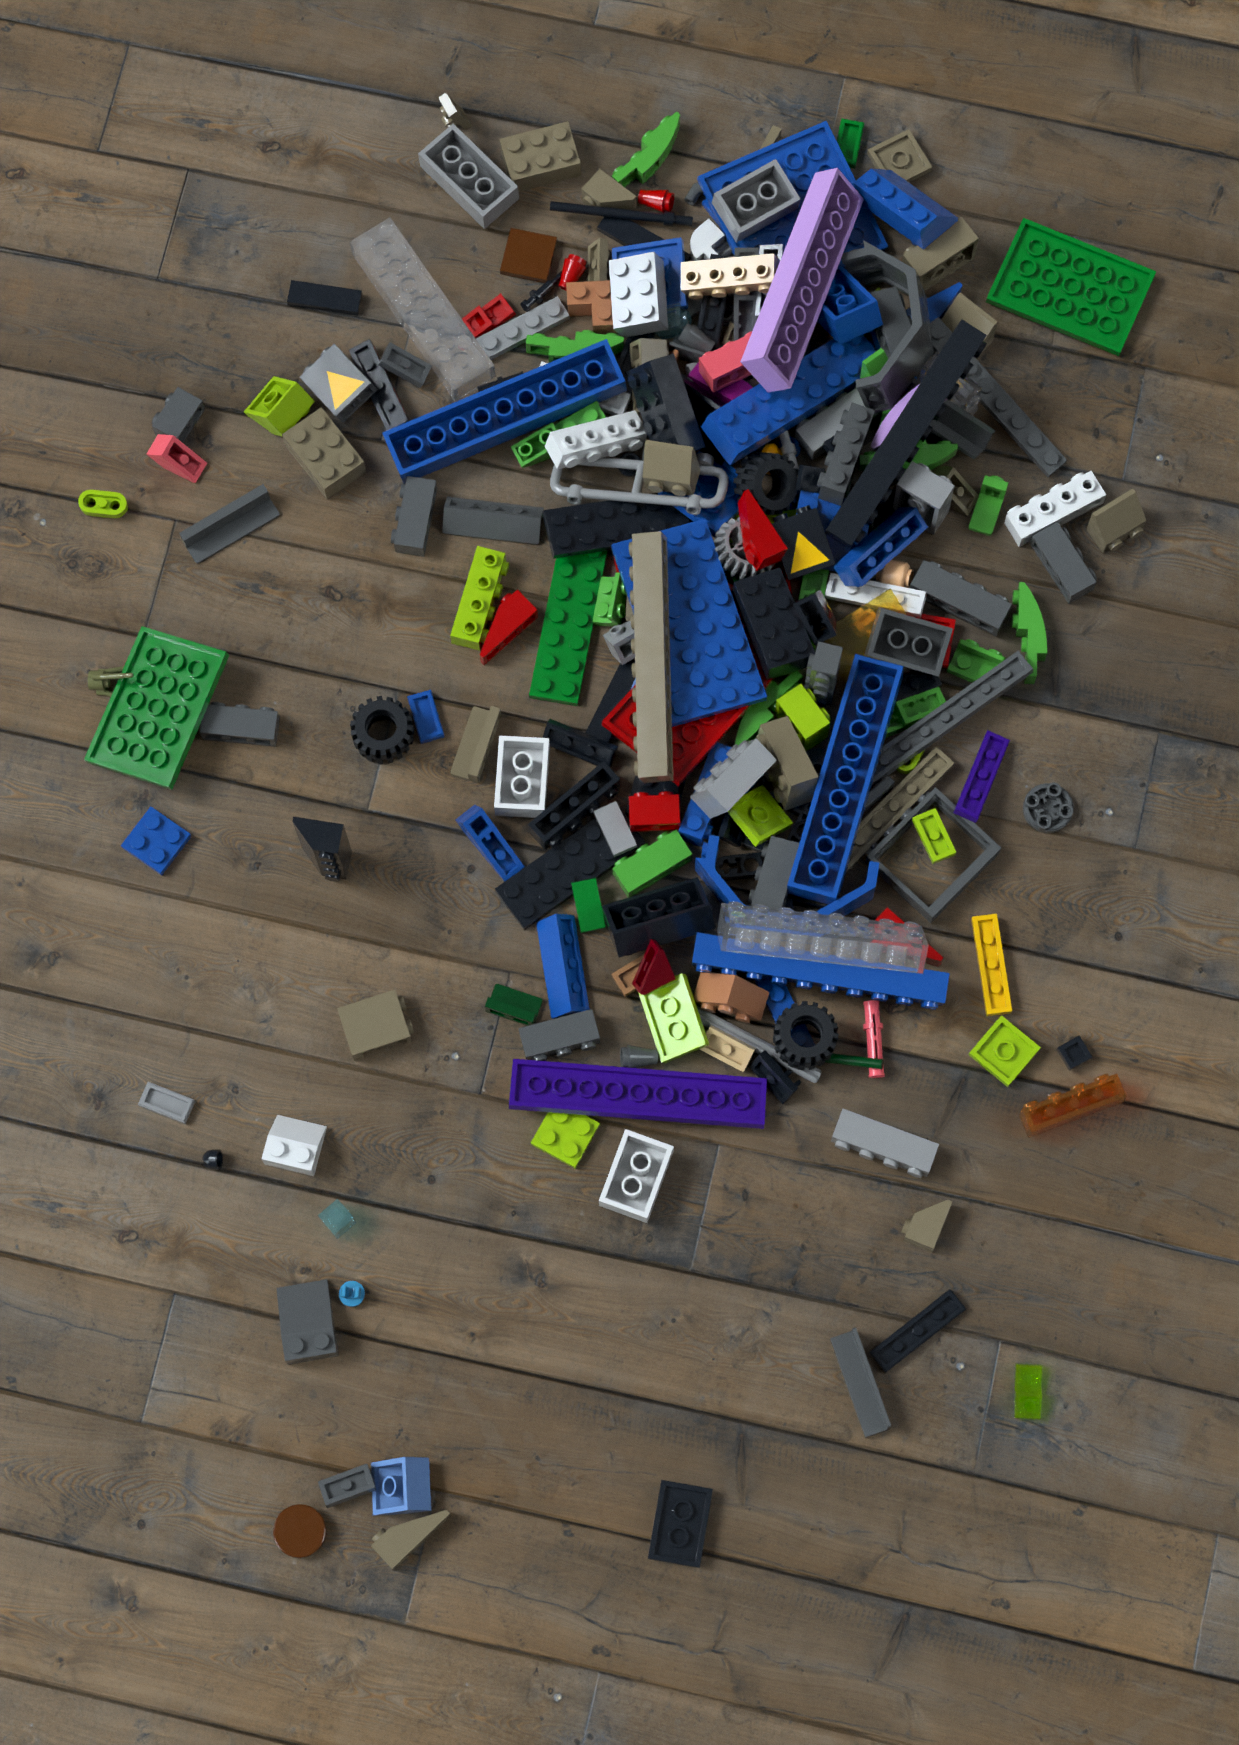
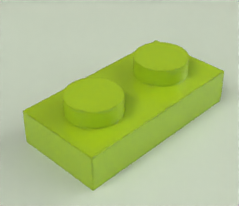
[912,808,956,864]

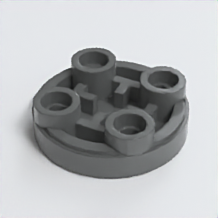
[1023,782,1073,833]

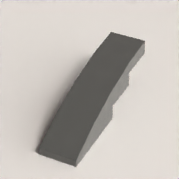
[734,248,759,341]

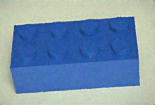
[817,263,883,344]

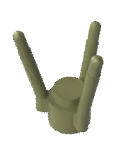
[88,666,134,697]

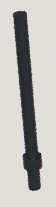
[550,201,693,227]

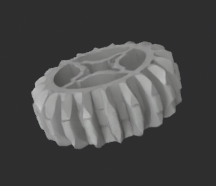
[714,517,775,580]

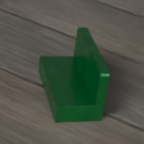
[485,984,543,1026]

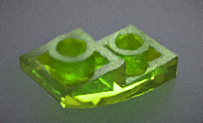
[1014,1363,1042,1419]

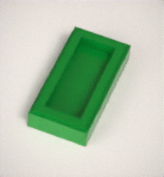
[837,118,864,169]
[571,878,606,932]

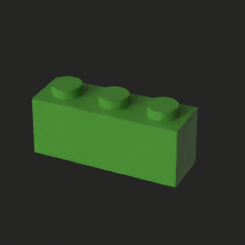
[612,830,692,898]

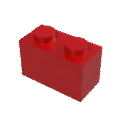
[629,791,680,832]

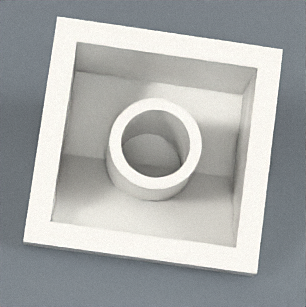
[262,1115,327,1176]

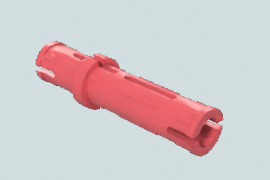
[863,1000,885,1078]

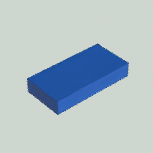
[407,690,444,744]

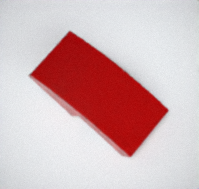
[461,293,516,339]

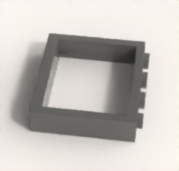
[865,787,1001,923]

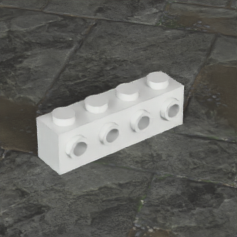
[545,410,647,469]
[1005,471,1106,547]

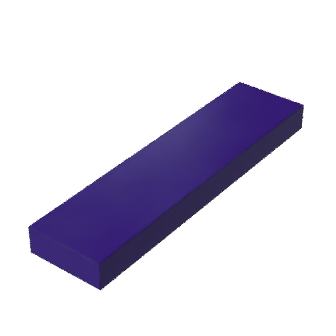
[953,730,1010,823]

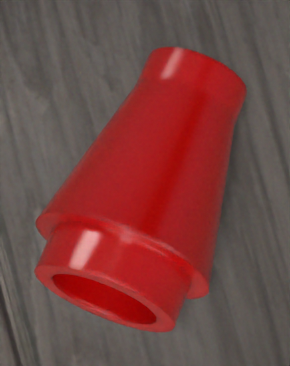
[638,189,675,213]
[558,254,587,291]

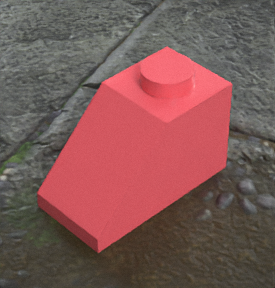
[146,434,207,483]

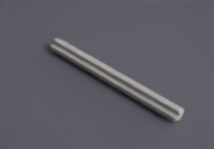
[696,1005,822,1083]

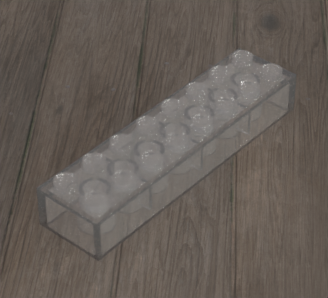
[350,218,496,402]
[717,901,929,974]

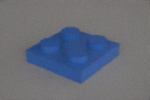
[121,807,192,876]

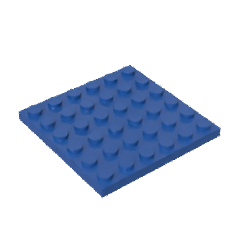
[697,121,888,268]

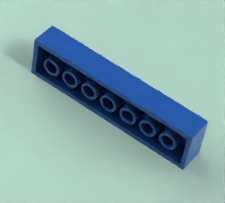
[701,334,876,465]

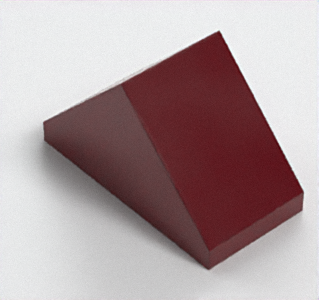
[632,939,676,995]

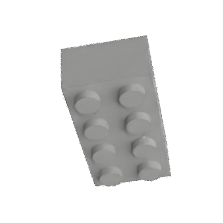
[418,124,519,229]

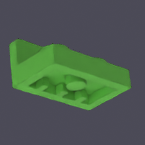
[592,572,627,626]
[947,639,1006,683]

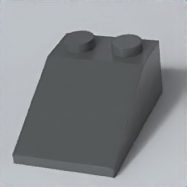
[276,1279,339,1365]

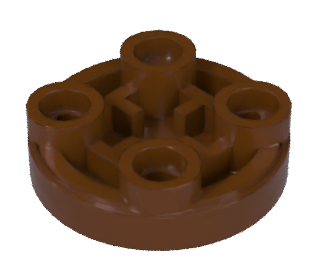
[273,1504,327,1559]

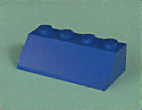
[854,169,958,250]

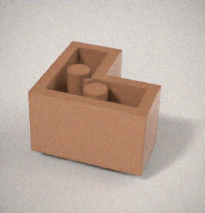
[566,280,617,335]
[693,972,769,1023]

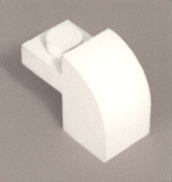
[690,218,725,261]

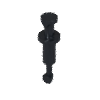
[520,271,562,312]

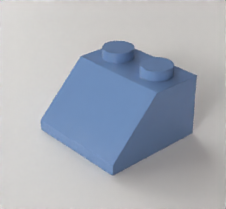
[371,1457,431,1515]

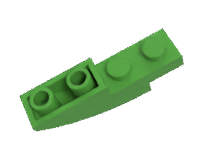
[612,112,680,187]
[526,330,624,363]
[511,401,607,468]
[858,441,958,476]
[1012,582,1047,684]
[735,671,803,745]

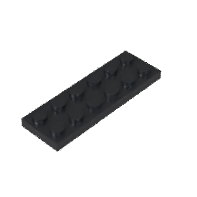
[542,493,693,559]
[495,809,646,930]

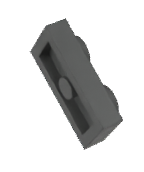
[378,342,432,388]
[318,1464,377,1508]

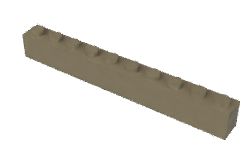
[629,531,673,783]

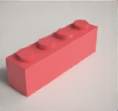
[699,331,752,393]

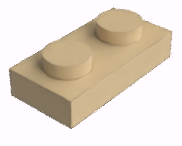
[700,1025,756,1072]

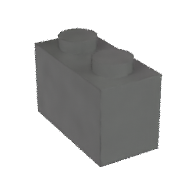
[152,387,205,443]

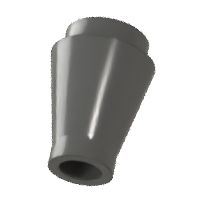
[678,323,715,353]
[620,1045,658,1068]

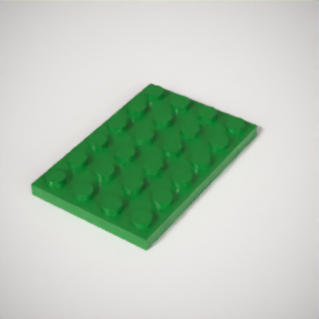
[986,218,1156,356]
[84,626,230,790]

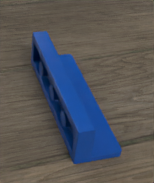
[536,914,590,1019]

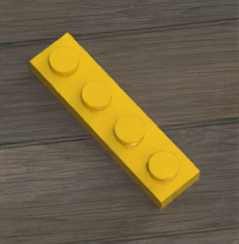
[971,914,1012,1016]

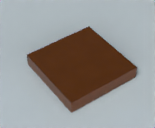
[500,228,557,283]

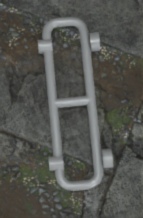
[550,453,729,515]

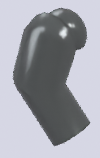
[684,182,703,206]

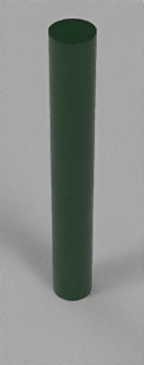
[825,1053,883,1069]

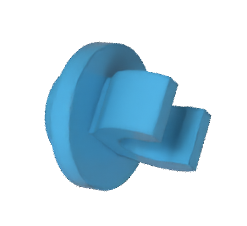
[339,1281,365,1307]

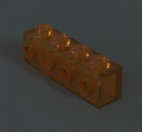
[1019,1074,1127,1138]

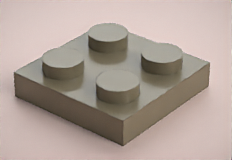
[867,129,932,182]

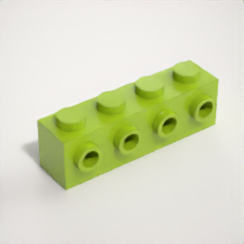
[450,546,509,651]

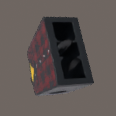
[793,590,837,645]

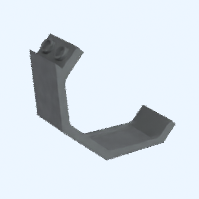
[841,240,934,413]

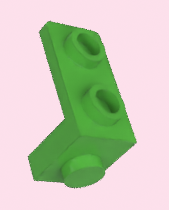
[968,475,1009,536]

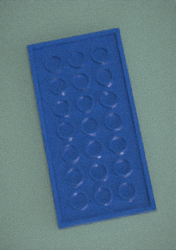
[611,518,767,727]

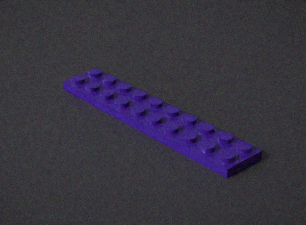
[509,1059,767,1129]

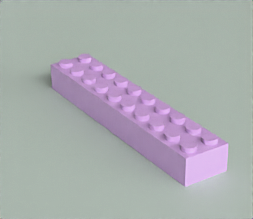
[740,168,864,392]

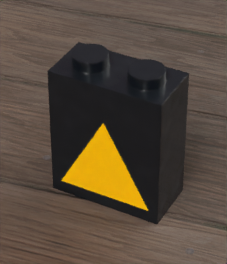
[771,505,835,580]

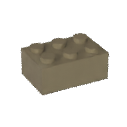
[499,121,581,192]
[902,217,979,291]
[282,407,366,499]
[756,716,818,811]

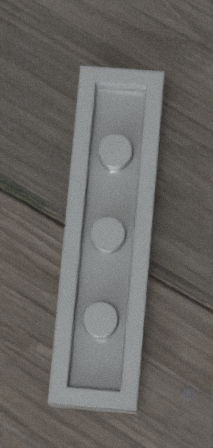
[474,296,570,363]

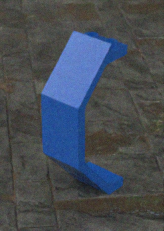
[695,835,879,938]

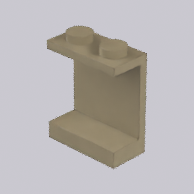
[337,990,414,1061]

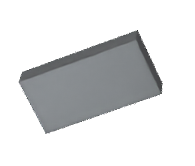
[593,801,637,857]
[138,1082,196,1125]

